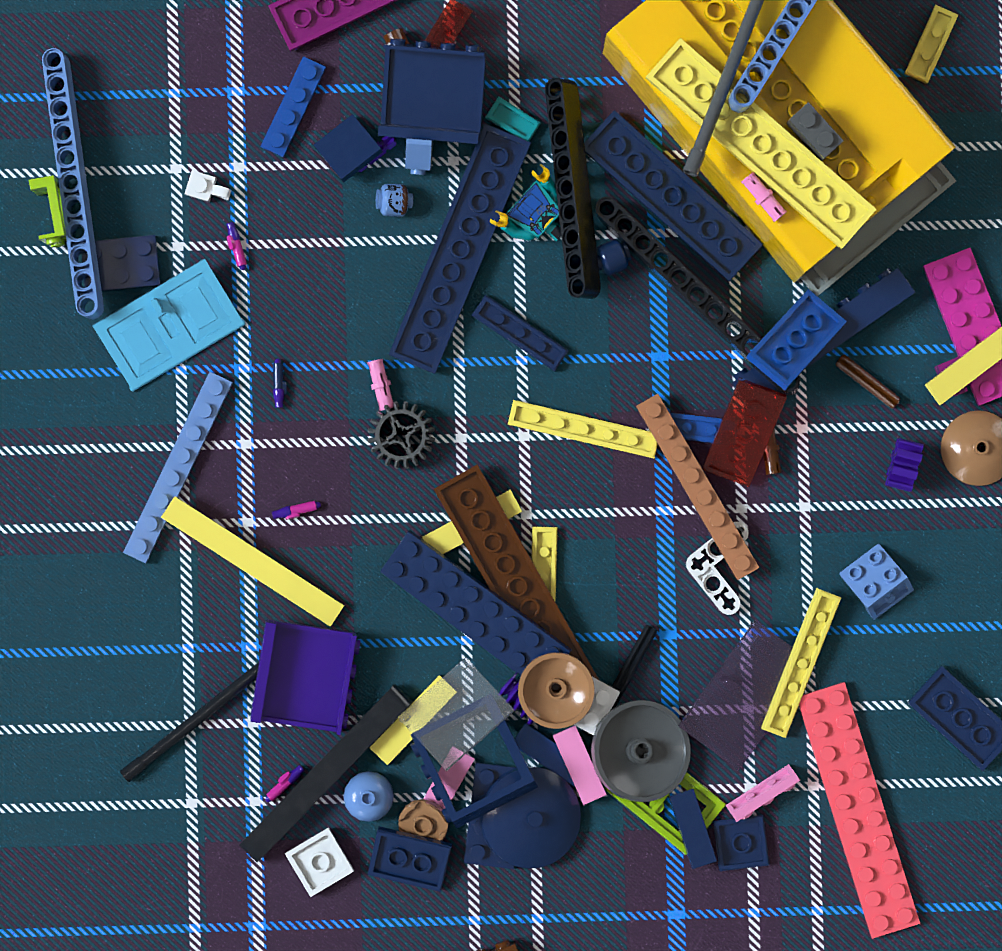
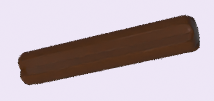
[836,355,900,409]

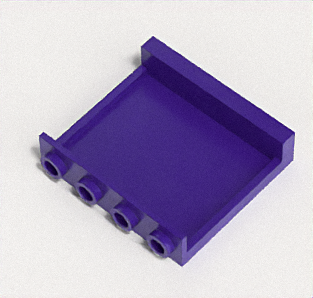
[250,619,360,735]

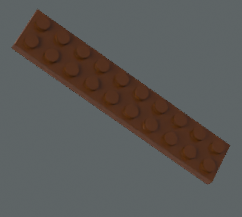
[434,464,599,692]

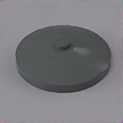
[591,700,691,802]

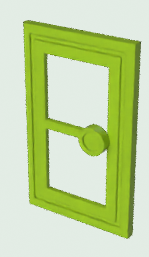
[604,772,726,855]

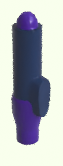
[273,358,287,408]

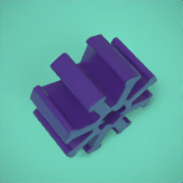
[885,438,924,492]

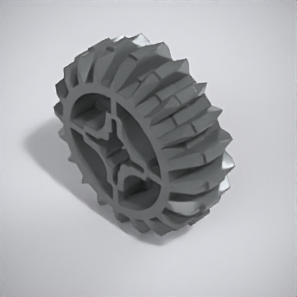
[367,401,435,469]

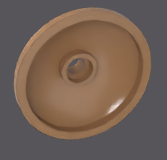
[941,411,1002,486]
[518,652,594,729]

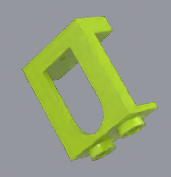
[29,175,67,248]

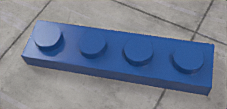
[260,56,326,158]

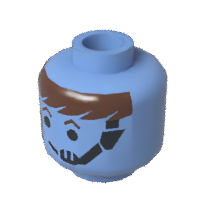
[376,184,413,217]

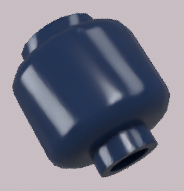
[596,239,631,276]

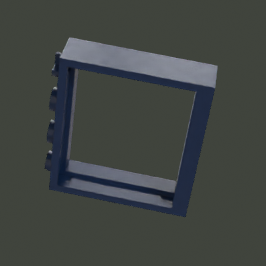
[410,694,538,828]

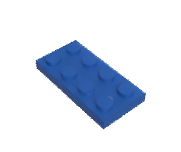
[746,289,847,391]

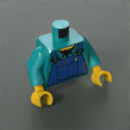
[490,164,562,242]

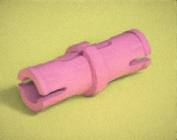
[741,172,787,222]
[367,359,394,411]

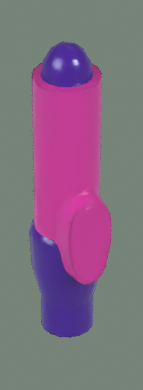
[226,222,247,270]
[272,501,321,520]
[265,765,305,802]

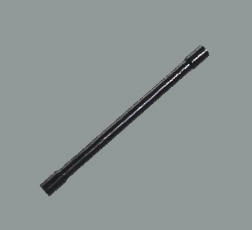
[120,662,259,782]

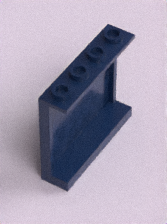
[378,39,487,144]

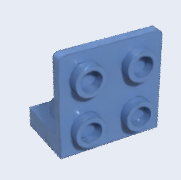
[840,544,914,620]

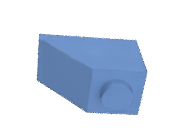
[405,138,434,175]

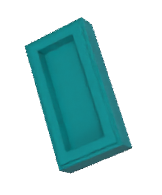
[485,96,541,142]

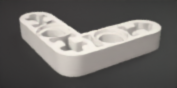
[686,522,748,615]

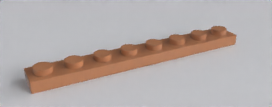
[636,394,759,580]

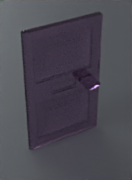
[678,620,816,771]

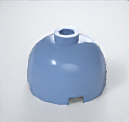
[343,771,394,822]

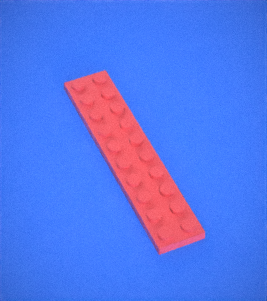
[799,682,920,939]

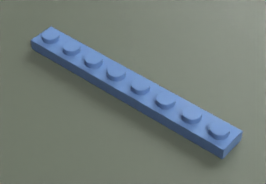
[123,372,233,563]

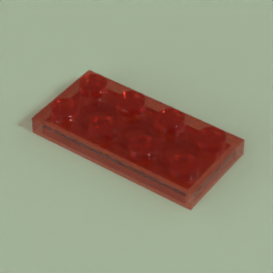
[702,377,787,487]

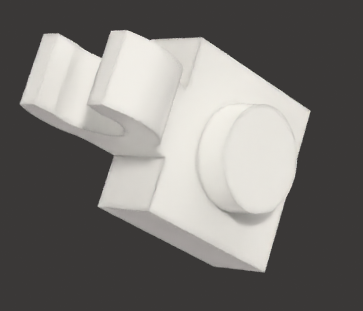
[185,170,231,202]

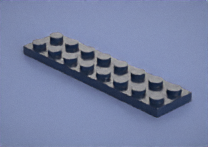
[584,110,763,282]
[380,530,572,676]

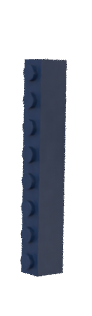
[731,268,915,408]

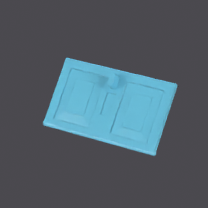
[92,258,246,392]

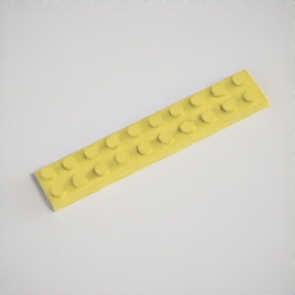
[646,38,877,249]

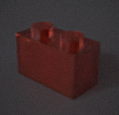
[425,0,472,47]

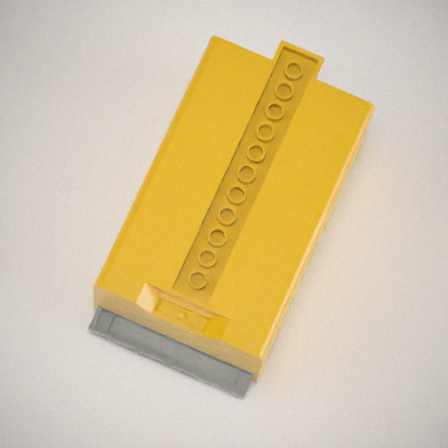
[603,0,956,296]

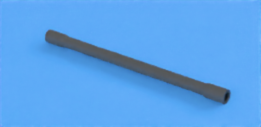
[683,0,764,177]

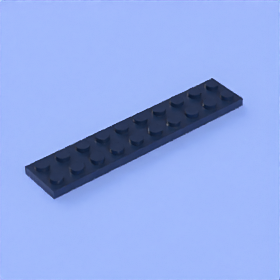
[389,124,531,374]

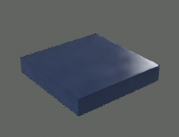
[314,114,383,183]
[713,814,770,871]

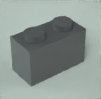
[786,102,844,161]

